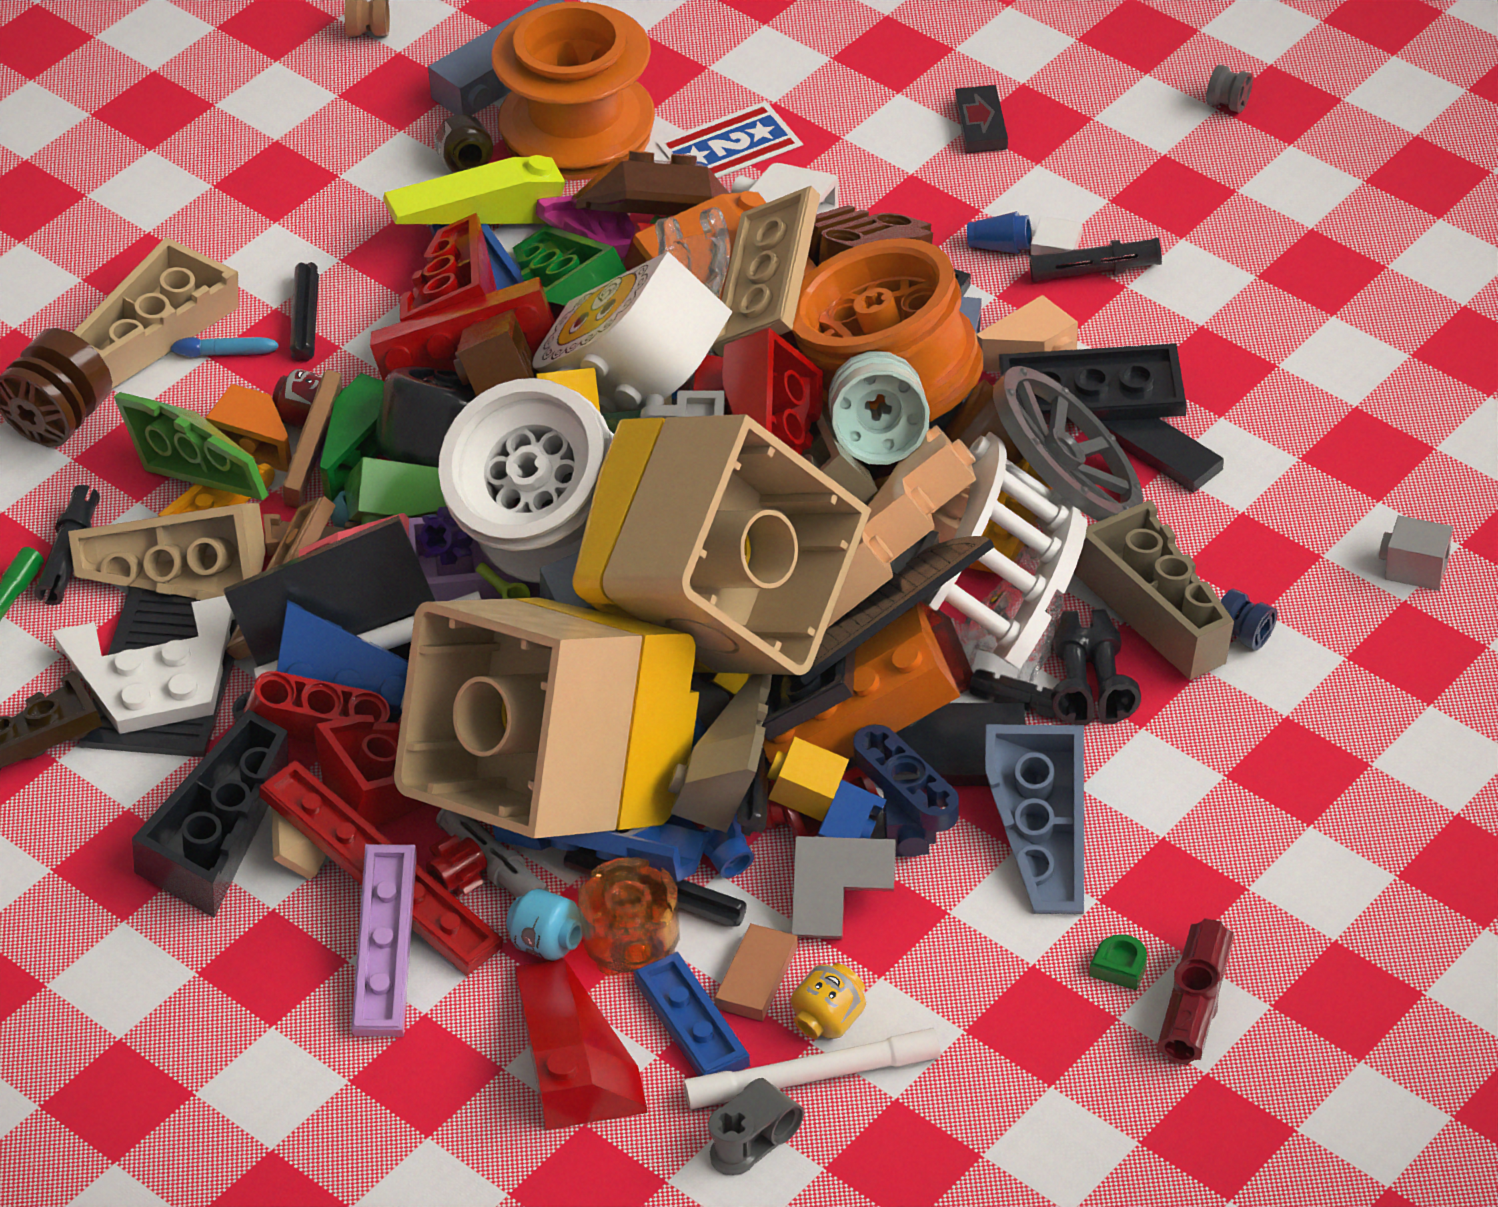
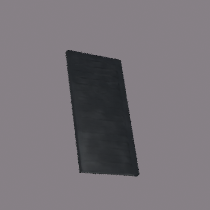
[79,586,238,758]

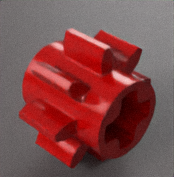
[426,834,487,897]

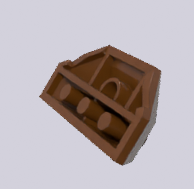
[571,151,730,216]

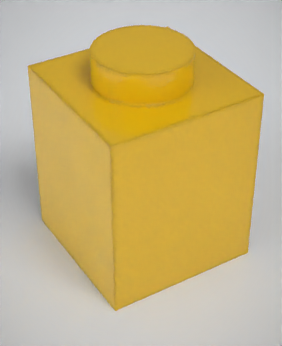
[767,737,849,822]

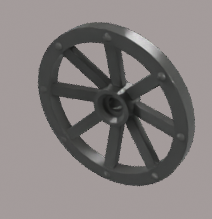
[993,366,1143,521]

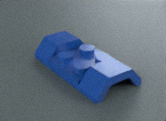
[492,821,709,882]

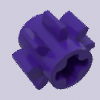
[416,506,473,565]

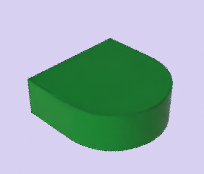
[1089,934,1147,990]

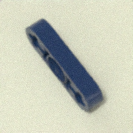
[853,725,959,832]

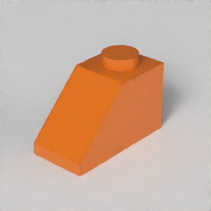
[205,384,292,473]

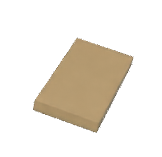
[711,186,820,357]

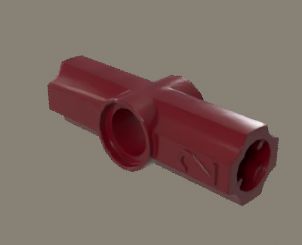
[1158,918,1234,1065]

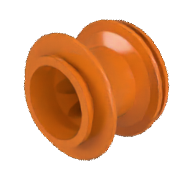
[491,1,655,180]

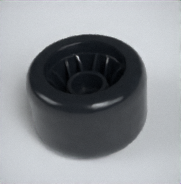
[375,366,477,468]

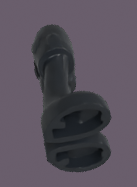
[1051,609,1141,726]

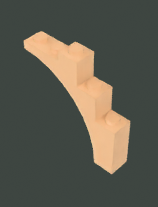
[826,425,976,629]

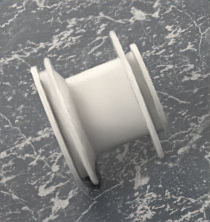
[438,378,614,584]

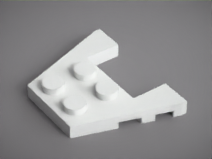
[53,596,235,734]

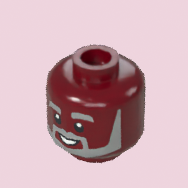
[272,369,322,429]

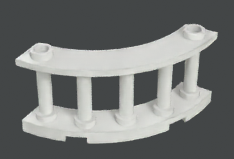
[920,432,1087,669]

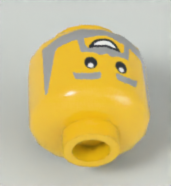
[790,963,866,1039]

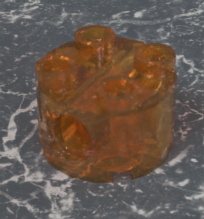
[578,857,680,975]

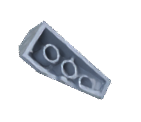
[985,724,1084,914]

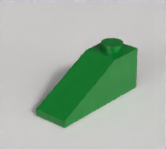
[320,373,384,502]

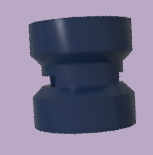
[1221,588,1278,650]

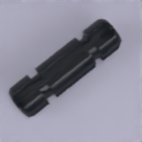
[970,668,1056,718]

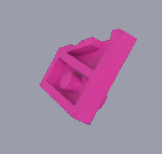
[536,195,635,259]

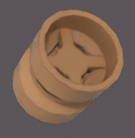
[344,0,390,37]

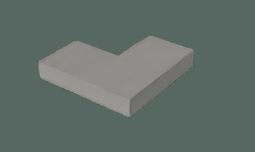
[792,836,896,939]

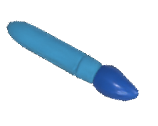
[171,337,279,358]

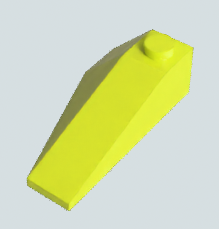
[383,155,565,224]

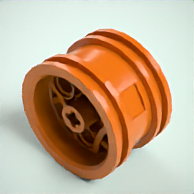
[792,238,983,422]

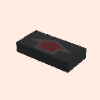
[955,85,1008,153]

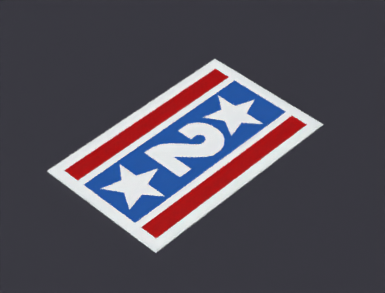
[657,101,804,178]

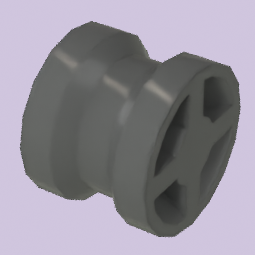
[1206,64,1253,113]

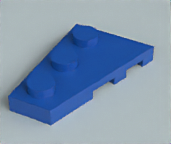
[276,600,409,715]

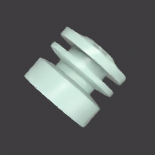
[828,351,930,465]

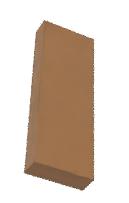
[283,369,342,509]

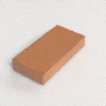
[715,923,798,1021]

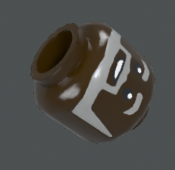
[435,114,493,173]

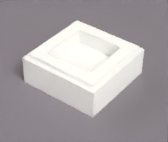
[1031,216,1083,256]

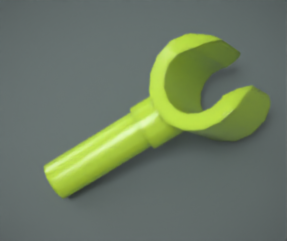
[476,562,531,599]

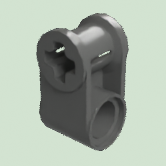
[708,1078,804,1175]

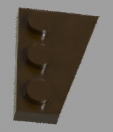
[0,670,103,770]

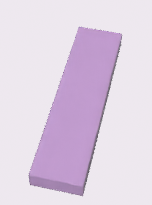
[351,844,417,1037]

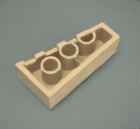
[72,237,239,389]

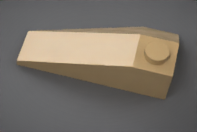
[68,503,266,600]

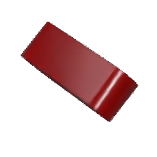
[243,671,390,744]

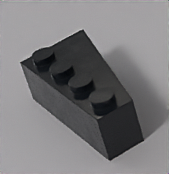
[132,709,288,918]

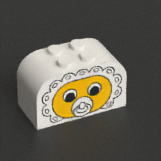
[532,251,732,426]

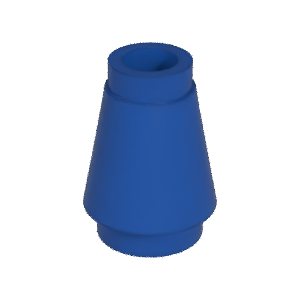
[967,211,1032,254]

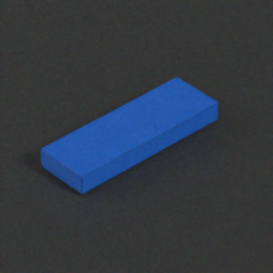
[633,951,750,1077]

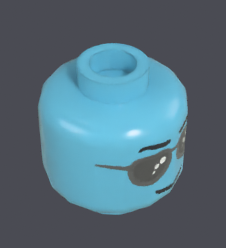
[506,889,584,961]

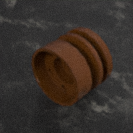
[0,328,113,447]

